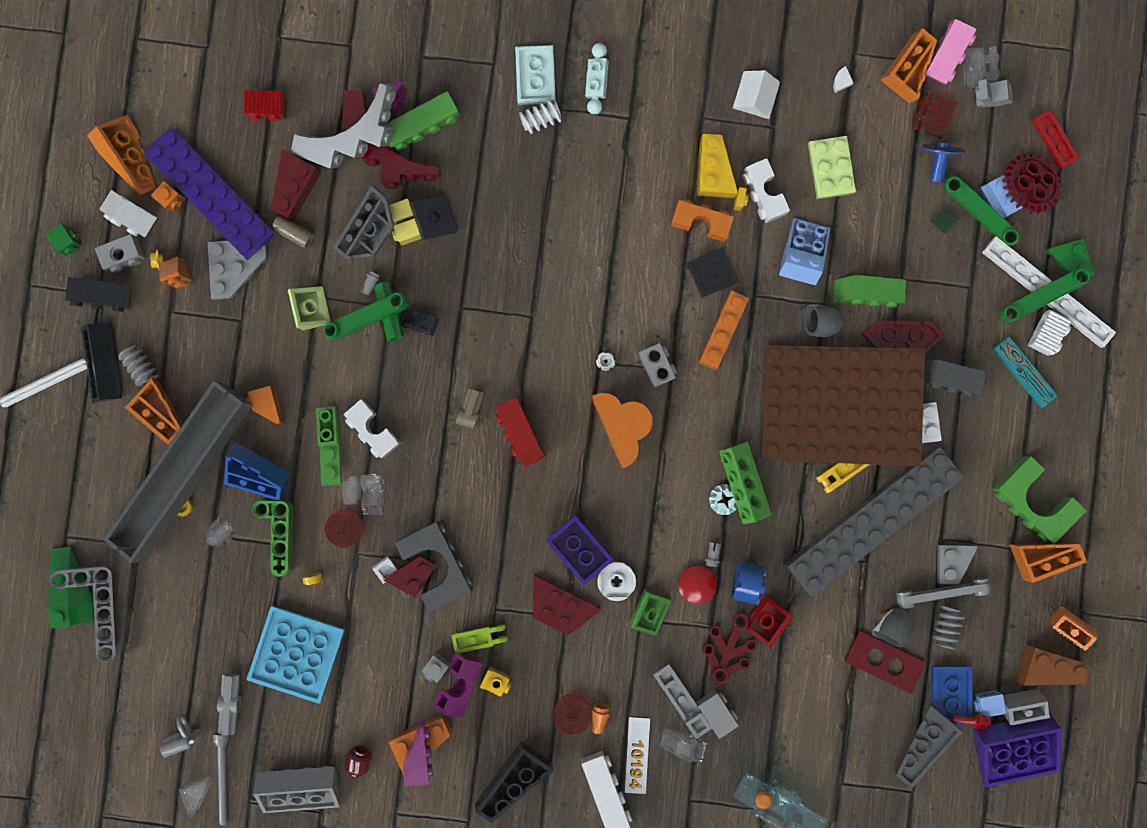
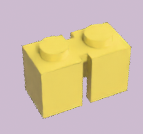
[389,199,421,245]

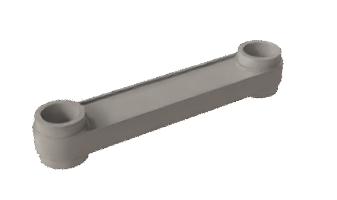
[896,577,991,609]

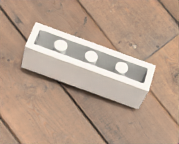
[581,750,632,828]

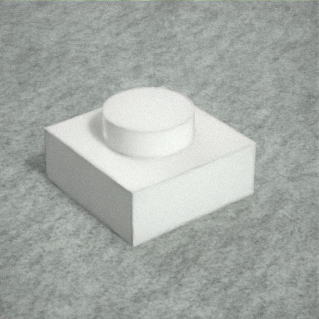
[372,556,398,584]

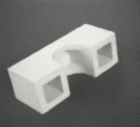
[742,158,790,223]
[343,399,401,458]

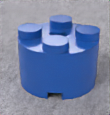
[731,561,767,605]

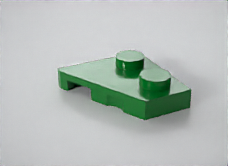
[1046,239,1095,280]

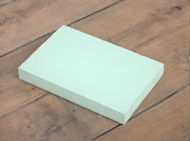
[515,45,555,105]

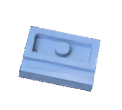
[978,175,1023,218]

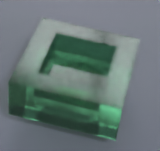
[931,206,959,234]

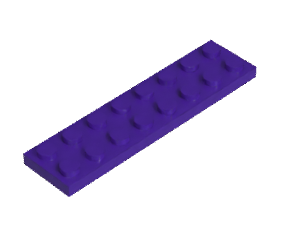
[144,127,276,261]

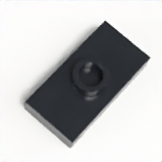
[400,308,439,336]

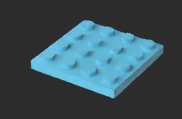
[247,605,345,704]

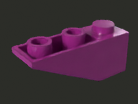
[403,720,433,787]

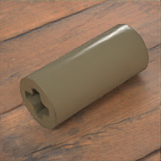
[272,215,314,249]

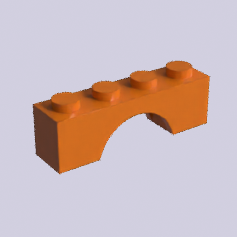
[698,291,749,370]

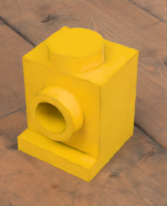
[480,666,512,697]

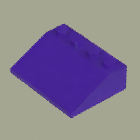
[974,713,1061,788]

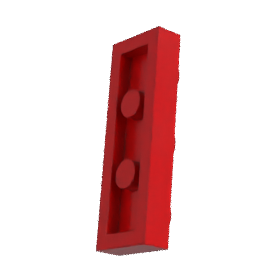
[1031,109,1080,169]

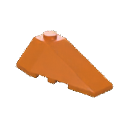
[87,115,156,196]

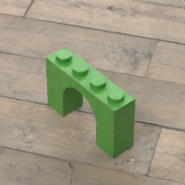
[992,456,1086,544]

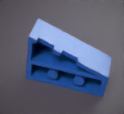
[224,442,290,501]

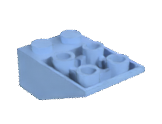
[779,218,830,286]

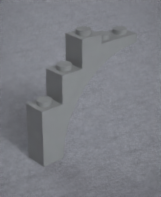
[290,83,396,168]

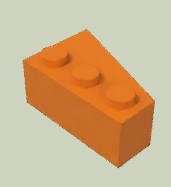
[881,28,937,103]

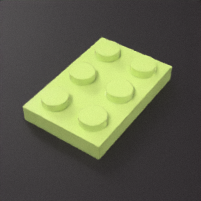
[808,136,856,199]

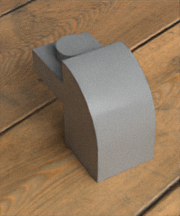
[975,79,1013,107]

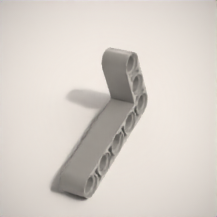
[50,566,116,662]

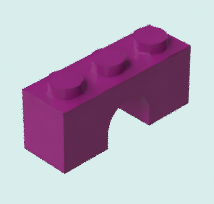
[433,652,483,718]

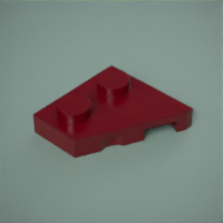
[383,554,436,598]

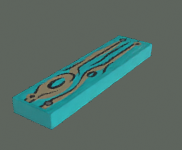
[993,337,1058,408]

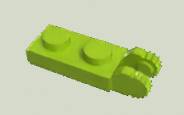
[451,624,508,653]

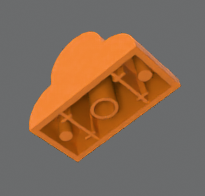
[591,393,652,468]

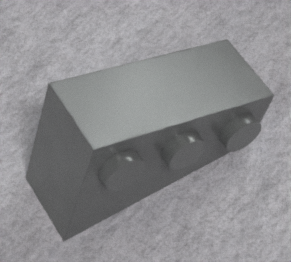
[924,360,986,397]

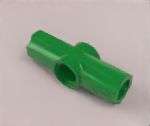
[374,282,404,342]

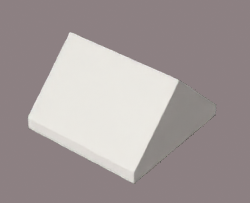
[733,70,780,119]

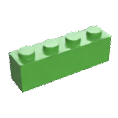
[387,91,460,152]

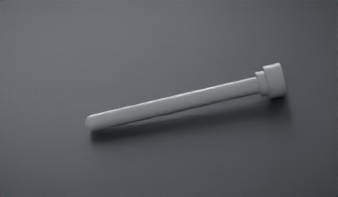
[213,732,229,826]

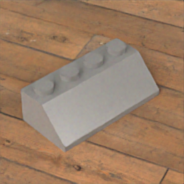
[254,766,340,813]

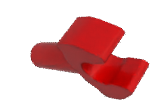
[951,715,991,730]

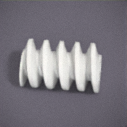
[519,99,561,134]

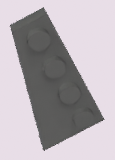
[896,704,963,789]

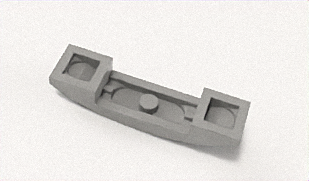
[653,664,712,739]

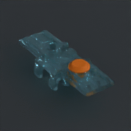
[732,772,827,828]

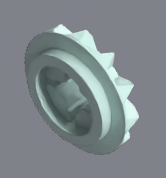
[709,484,737,515]

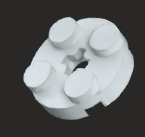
[597,562,636,601]

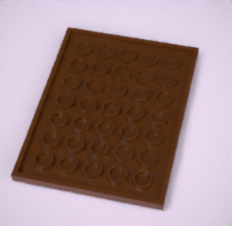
[762,345,925,466]

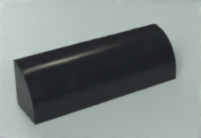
[81,323,122,403]

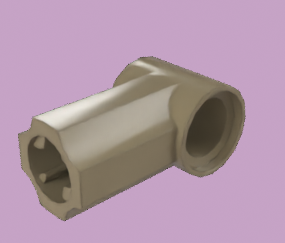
[456,388,484,429]

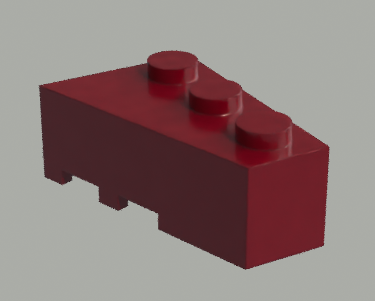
[271,149,321,222]

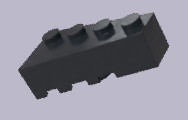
[475,741,554,823]

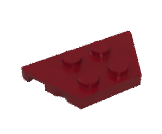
[533,575,601,635]

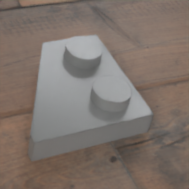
[937,545,977,584]

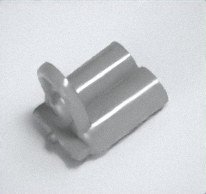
[160,715,199,758]

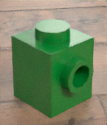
[45,223,82,256]

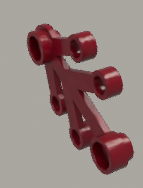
[702,612,757,684]

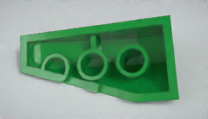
[48,546,94,628]

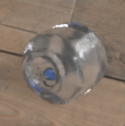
[204,519,235,547]

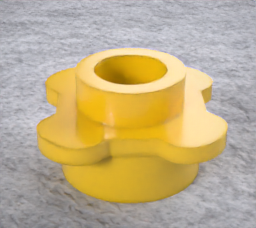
[150,250,164,270]

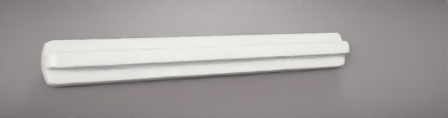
[0,358,87,407]

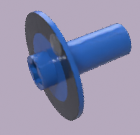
[921,141,965,182]

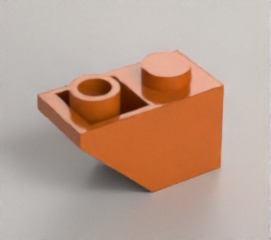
[160,257,192,289]

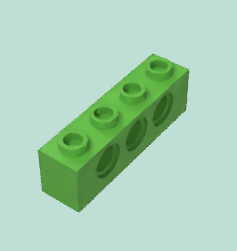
[719,442,772,524]

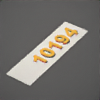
[625,717,650,794]

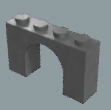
[395,521,473,613]

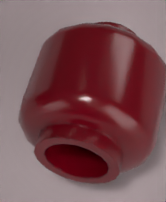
[344,746,372,777]

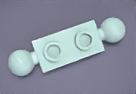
[585,43,609,115]

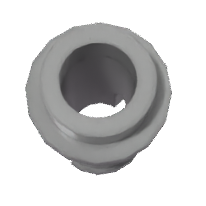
[360,271,380,297]
[705,542,722,567]

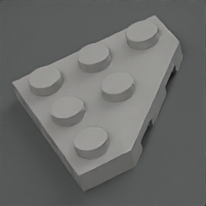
[208,241,268,300]

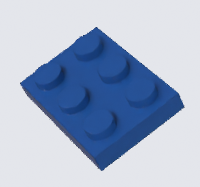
[931,665,973,725]

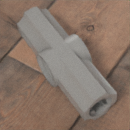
[217,673,242,735]

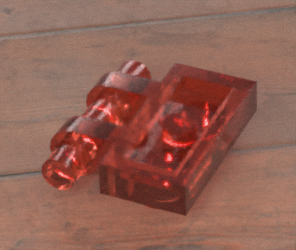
[912,92,958,139]

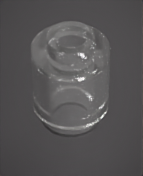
[341,476,362,505]

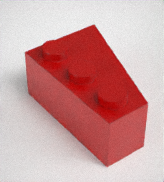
[495,397,545,467]

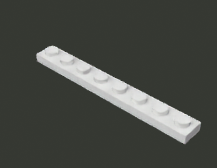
[982,236,1116,348]

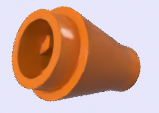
[592,703,611,734]

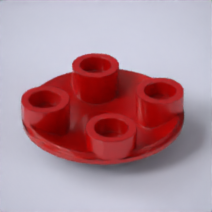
[678,565,717,604]

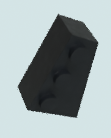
[65,277,132,312]

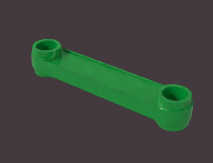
[944,176,1019,246]
[999,268,1090,322]
[323,292,410,340]

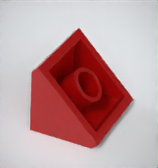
[745,596,793,648]

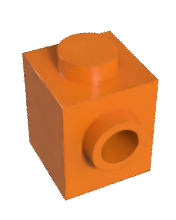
[151,181,186,213]

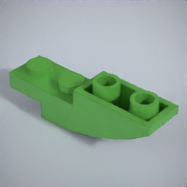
[316,406,343,486]

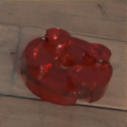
[324,509,364,548]
[553,695,591,735]

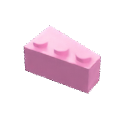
[925,19,976,84]

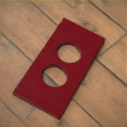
[844,630,926,693]

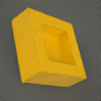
[733,187,749,211]

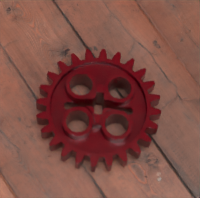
[1002,152,1063,214]

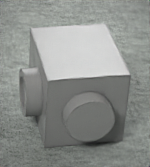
[422,652,451,683]

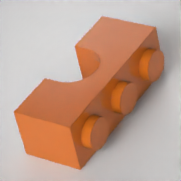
[670,199,734,242]

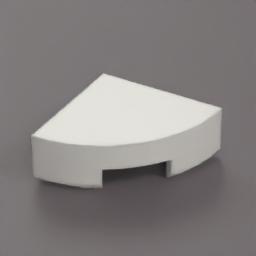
[833,66,853,93]

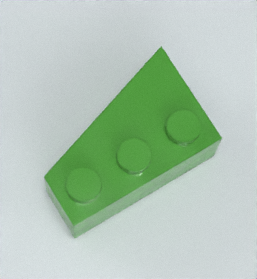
[834,275,906,308]

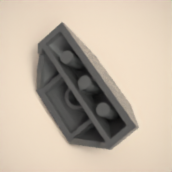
[333,185,395,260]

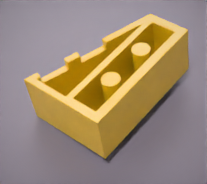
[697,134,738,198]

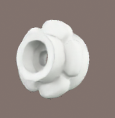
[596,352,615,371]

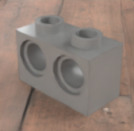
[638,343,677,388]

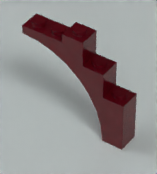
[343,90,441,189]

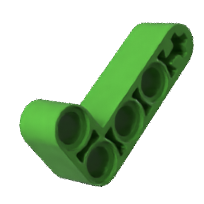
[252,500,294,577]

